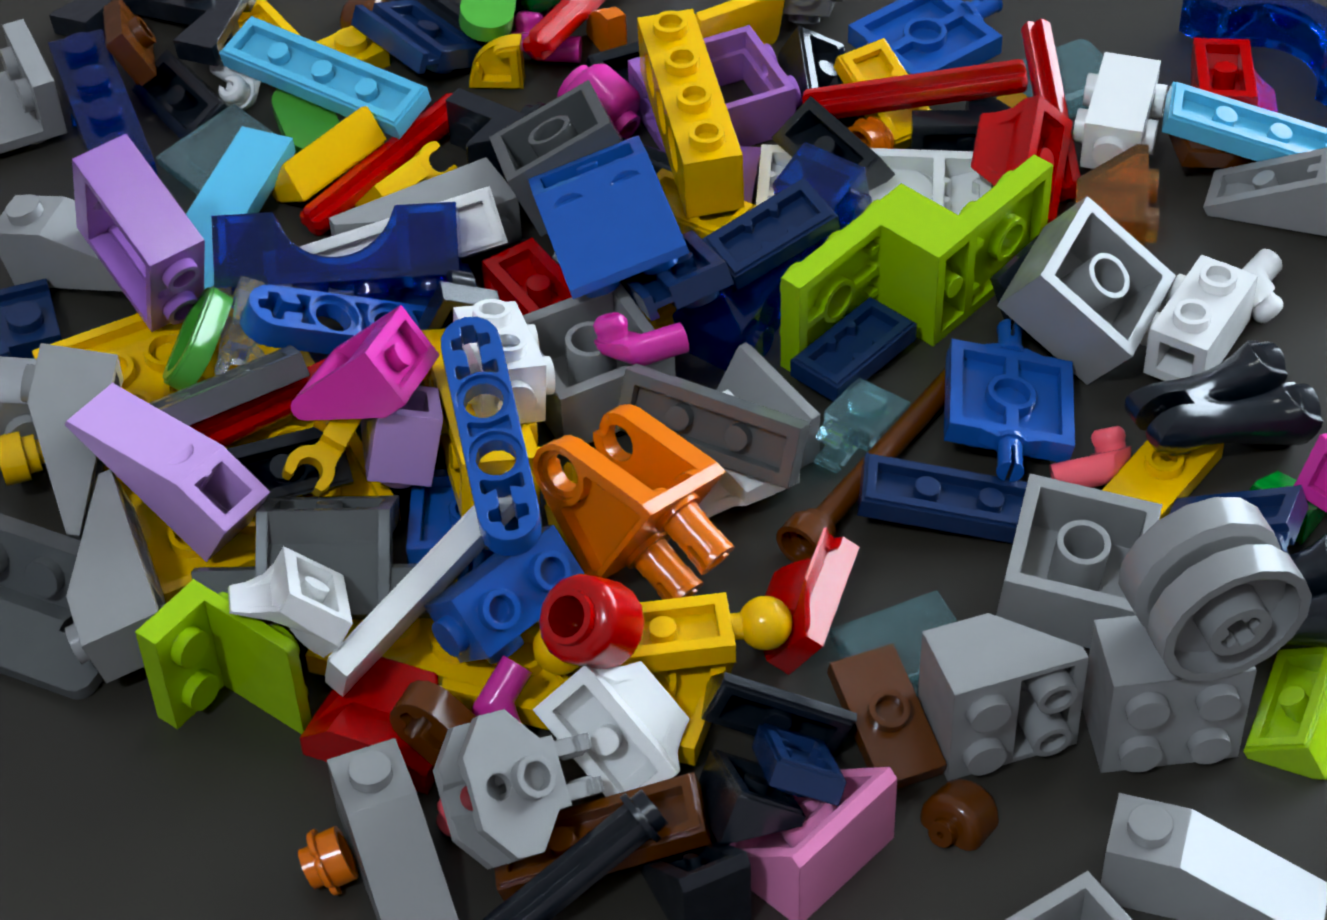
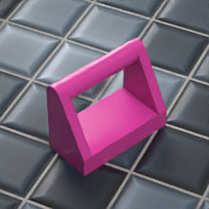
[291,305,440,421]

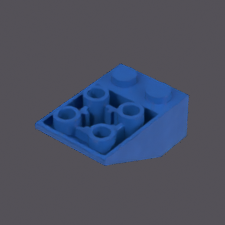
[528,135,690,299]

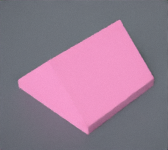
[729,767,897,920]

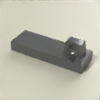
[149,345,310,426]
[615,363,811,489]

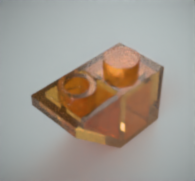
[1074,144,1159,247]

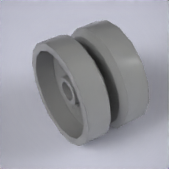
[1118,497,1312,681]

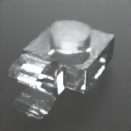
[214,276,265,375]

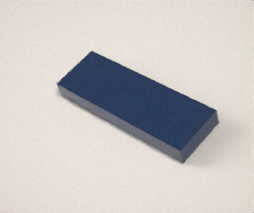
[857,453,1028,543]

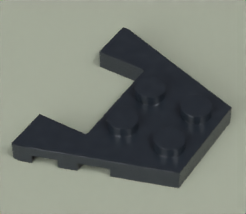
[49,0,256,67]

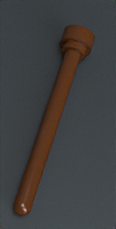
[776,368,945,562]

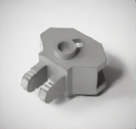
[433,709,605,870]

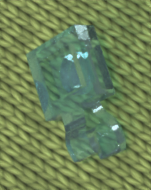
[814,378,911,473]

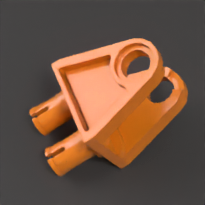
[533,404,735,600]

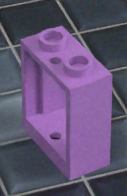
[628,25,802,152]
[72,134,205,332]

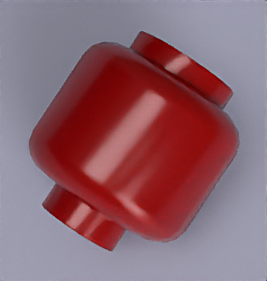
[539,574,645,669]

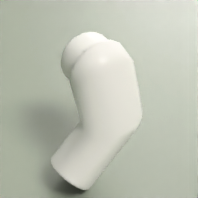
[209,62,261,111]
[1242,249,1283,323]

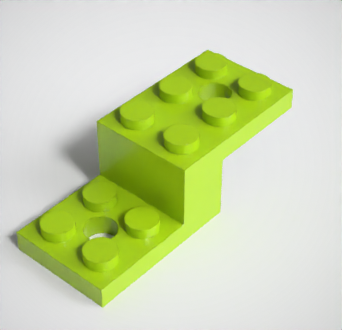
[779,154,1053,372]

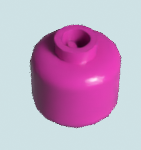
[557,64,641,139]

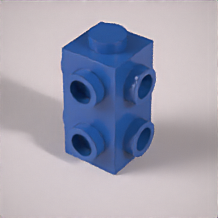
[424,525,585,664]

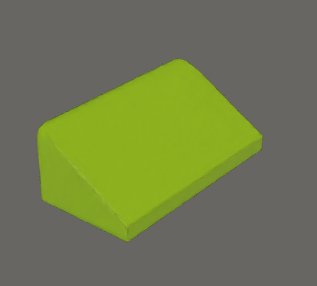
[1243,647,1327,780]

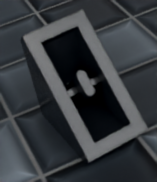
[639,838,751,920]

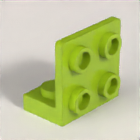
[135,579,312,734]

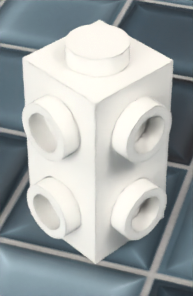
[1072,52,1168,176]
[1140,255,1258,381]
[453,299,556,424]

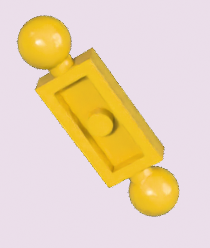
[533,592,793,675]

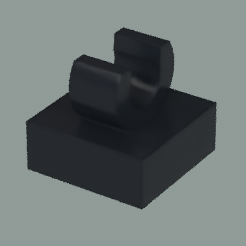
[418,269,499,330]

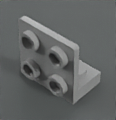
[0,19,67,154]

